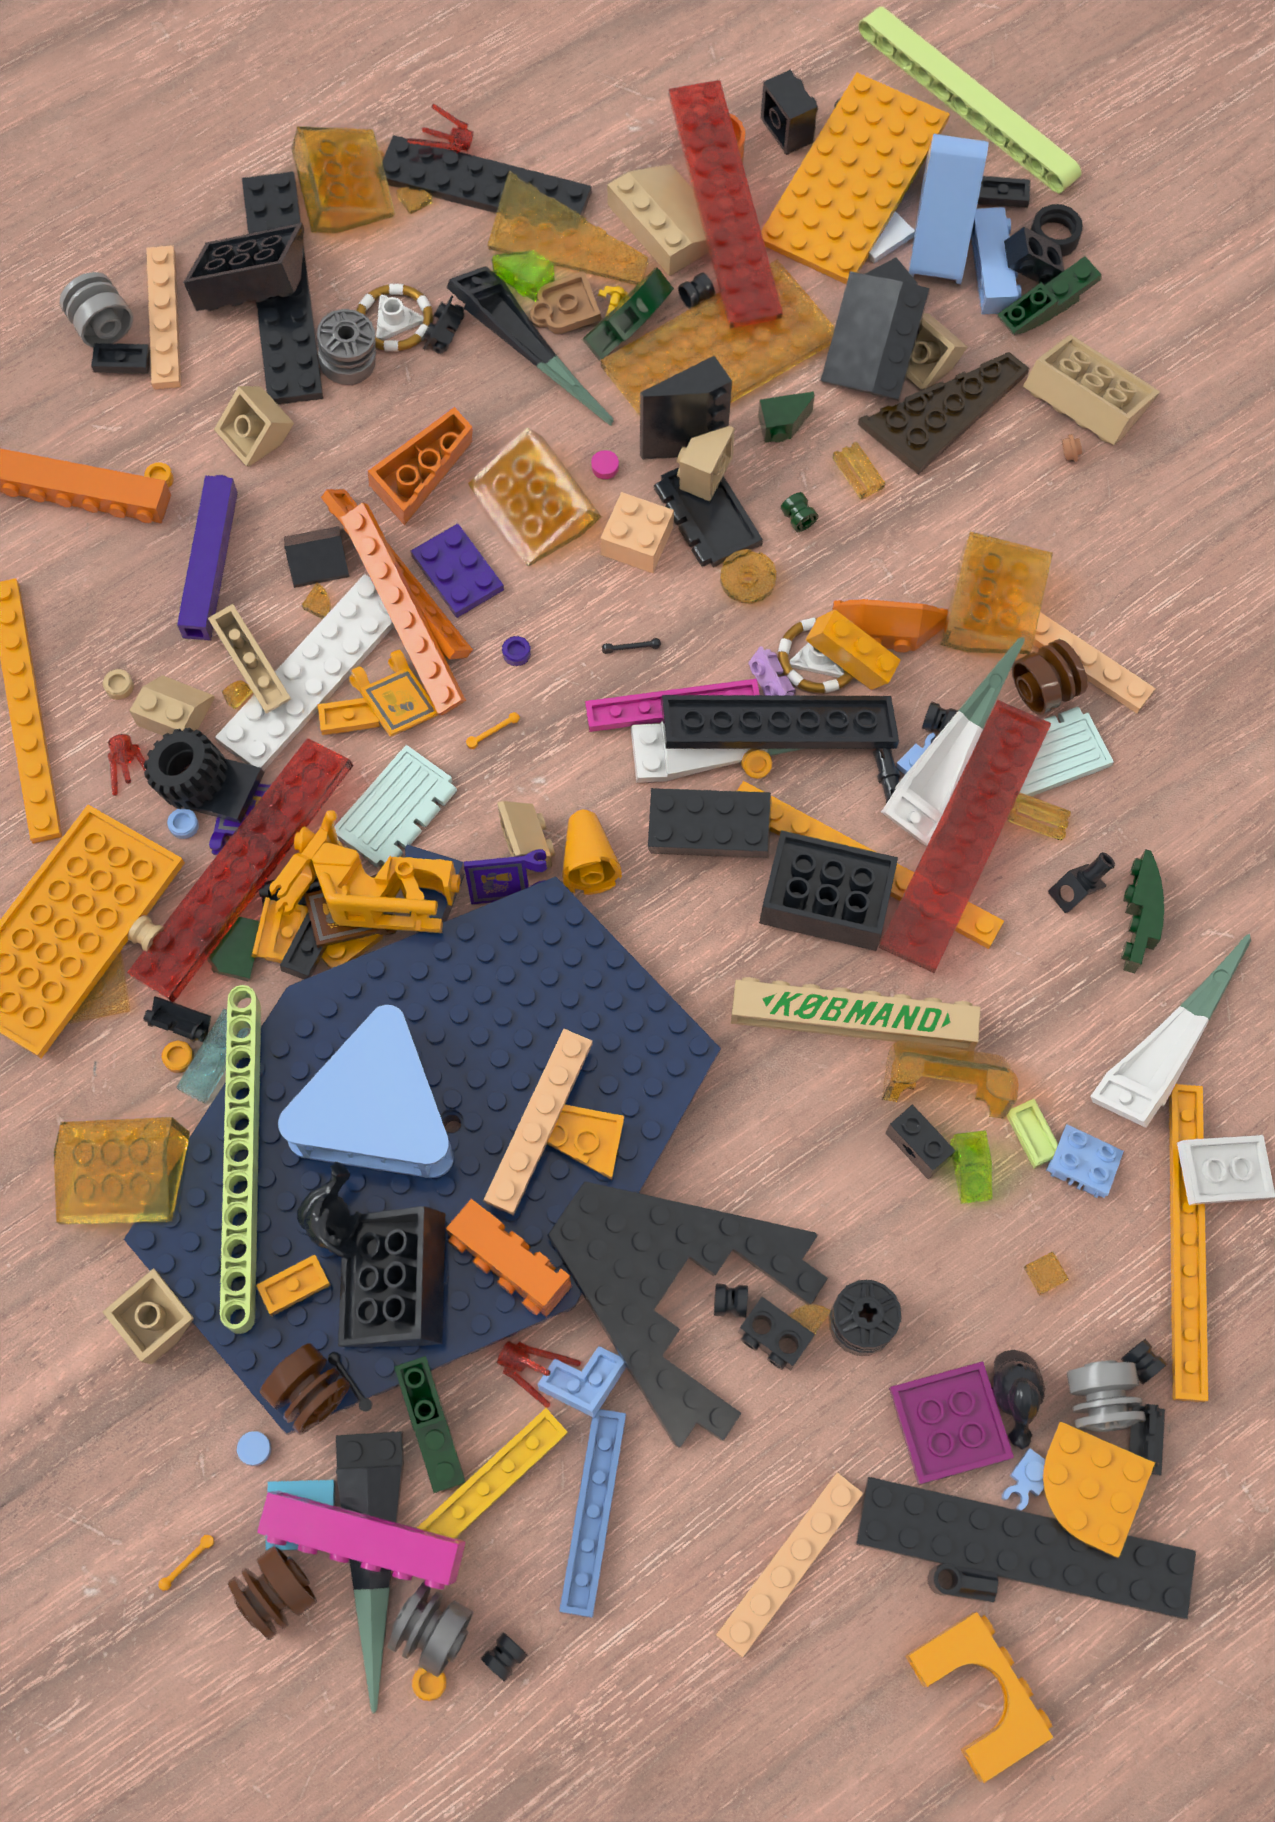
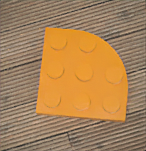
[1043,1421,1155,1558]

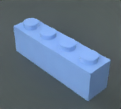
[971,207,1021,314]

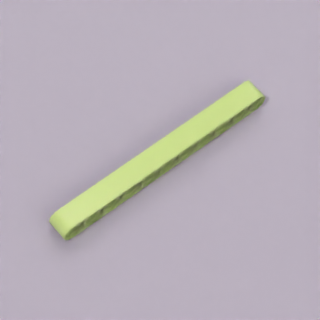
[858,7,1081,193]
[220,985,261,1334]

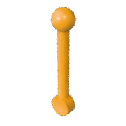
[466,712,520,749]
[158,1534,215,1591]

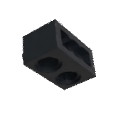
[1004,227,1064,285]
[738,1297,815,1371]

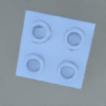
[1046,1124,1124,1198]

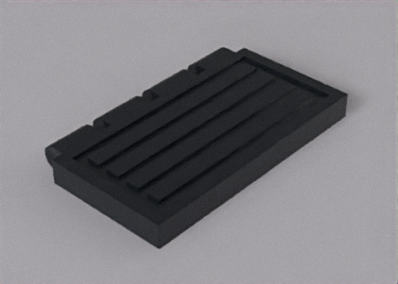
[653,467,763,568]

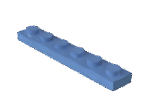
[559,1409,626,1618]

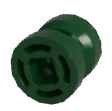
[780,492,819,532]

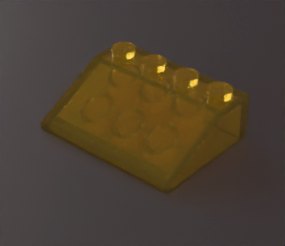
[291,126,395,233]
[468,427,602,566]
[940,531,1053,654]
[54,1117,190,1225]

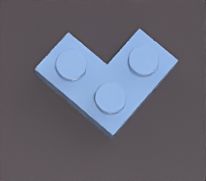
[537,1346,626,1418]

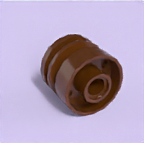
[1012,639,1088,715]
[259,1343,351,1435]
[228,1545,317,1640]

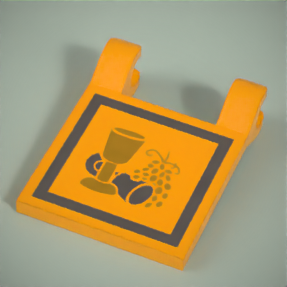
[349,650,439,737]

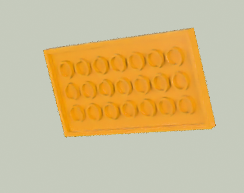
[757,72,950,284]
[0,805,185,1059]

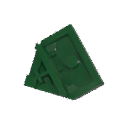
[193,915,260,982]

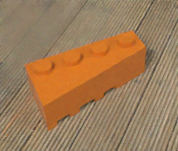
[446,1199,572,1317]

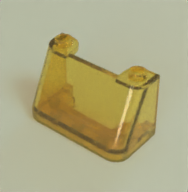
[882,1040,1019,1119]

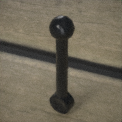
[602,638,661,654]
[328,1352,372,1412]

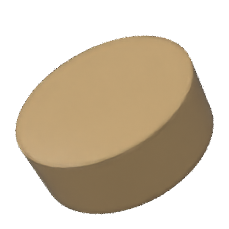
[103,669,134,700]

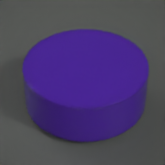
[502,636,531,666]

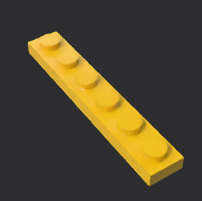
[417,1408,568,1539]

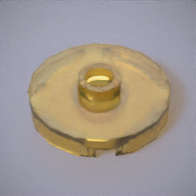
[720,549,777,604]

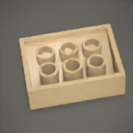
[607,164,734,276]
[1023,334,1160,445]

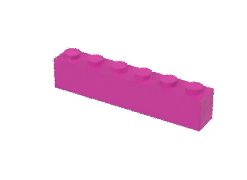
[257,1491,466,1589]

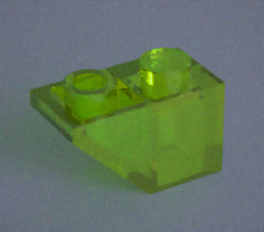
[492,250,555,302]
[950,1130,992,1204]

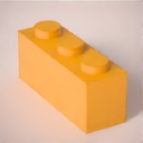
[805,609,901,690]

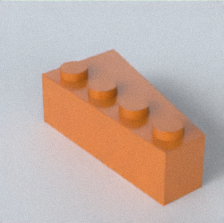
[368,407,473,526]

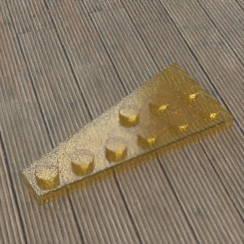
[488,171,649,285]

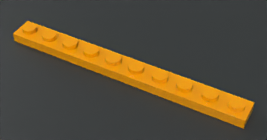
[0,578,62,844]
[737,781,1004,949]
[1169,1084,1208,1402]

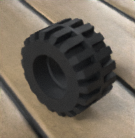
[144,728,227,810]

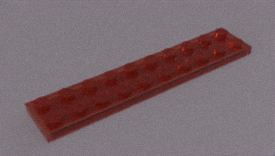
[668,80,783,329]
[879,700,1052,973]
[127,738,354,1003]

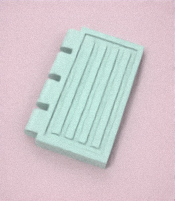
[981,707,1114,806]
[334,745,457,868]

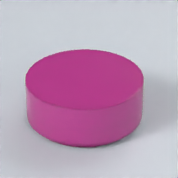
[591,450,619,479]

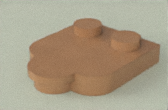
[530,271,602,334]

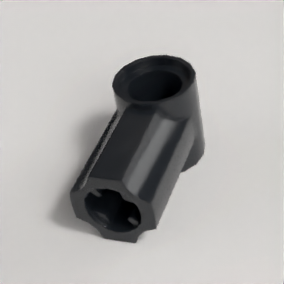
[927,1563,999,1603]

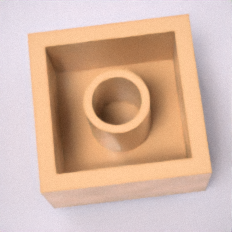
[601,492,674,573]

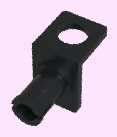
[1048,852,1115,913]

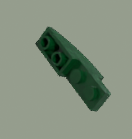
[997,256,1102,336]
[582,267,674,360]
[1121,849,1164,974]
[394,1356,465,1493]

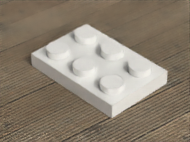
[1177,1135,1275,1205]

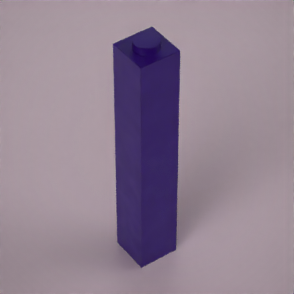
[177,475,238,641]

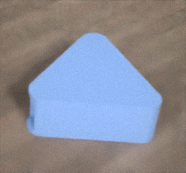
[909,134,989,284]
[278,1005,454,1178]

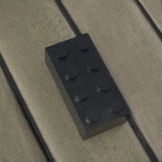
[648,788,772,858]

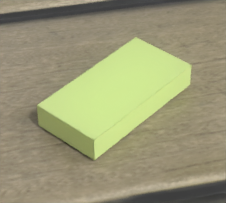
[1005,1099,1058,1168]

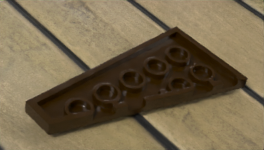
[858,352,1029,475]

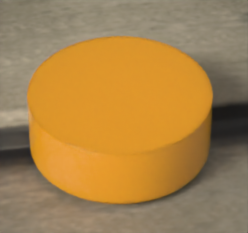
[144,462,174,488]
[741,749,772,779]
[162,1041,194,1073]
[412,1668,447,1701]

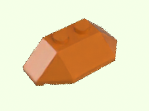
[832,599,948,653]

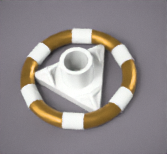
[356,284,433,352]
[778,617,854,694]

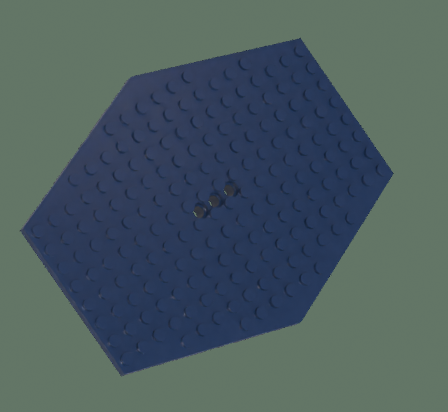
[124,876,721,1435]

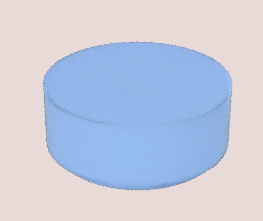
[167,808,199,839]
[237,1431,271,1466]

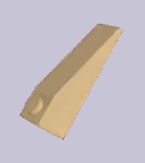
[208,604,291,714]

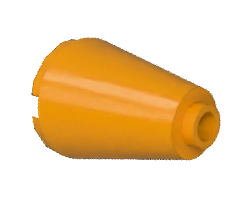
[562,809,622,895]

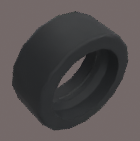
[1031,204,1083,257]

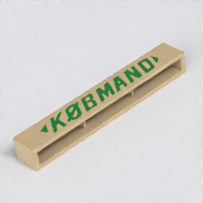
[731,977,980,1051]

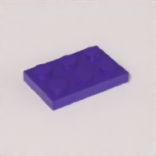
[411,523,504,618]

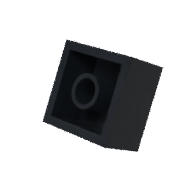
[760,69,818,155]

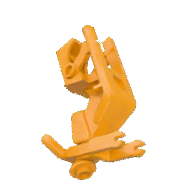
[270,810,461,933]

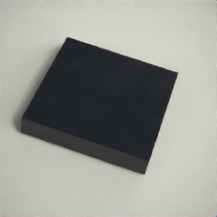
[190,759,265,823]

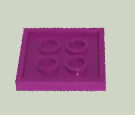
[889,1361,1014,1485]

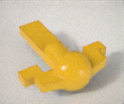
[598,286,628,317]

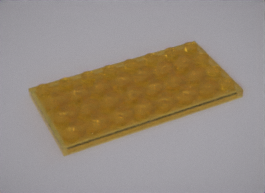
[601,259,835,416]

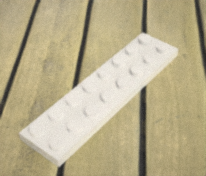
[215,574,394,771]

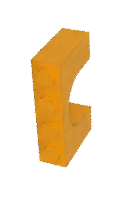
[905,1612,1054,1783]

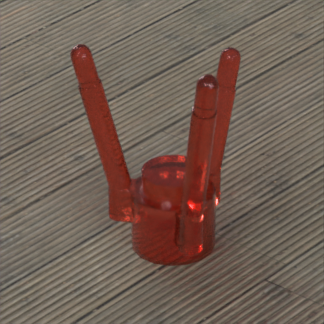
[407,104,474,152]
[107,734,147,796]
[497,1341,581,1408]

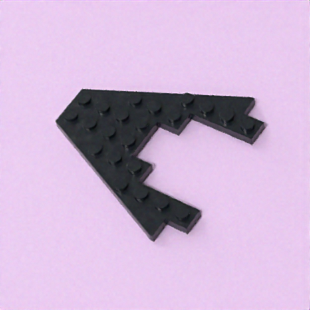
[547,1181,828,1448]

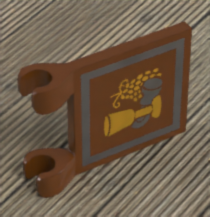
[304,874,397,948]

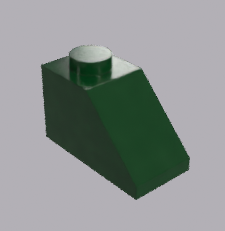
[758,391,815,443]

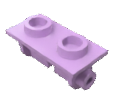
[748,646,796,695]

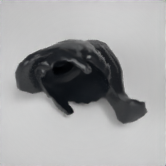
[297,1161,361,1259]
[992,1350,1046,1450]

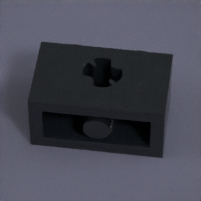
[886,1104,956,1179]

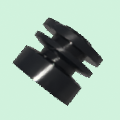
[829,1280,902,1356]

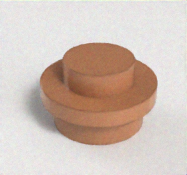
[1062,434,1083,462]

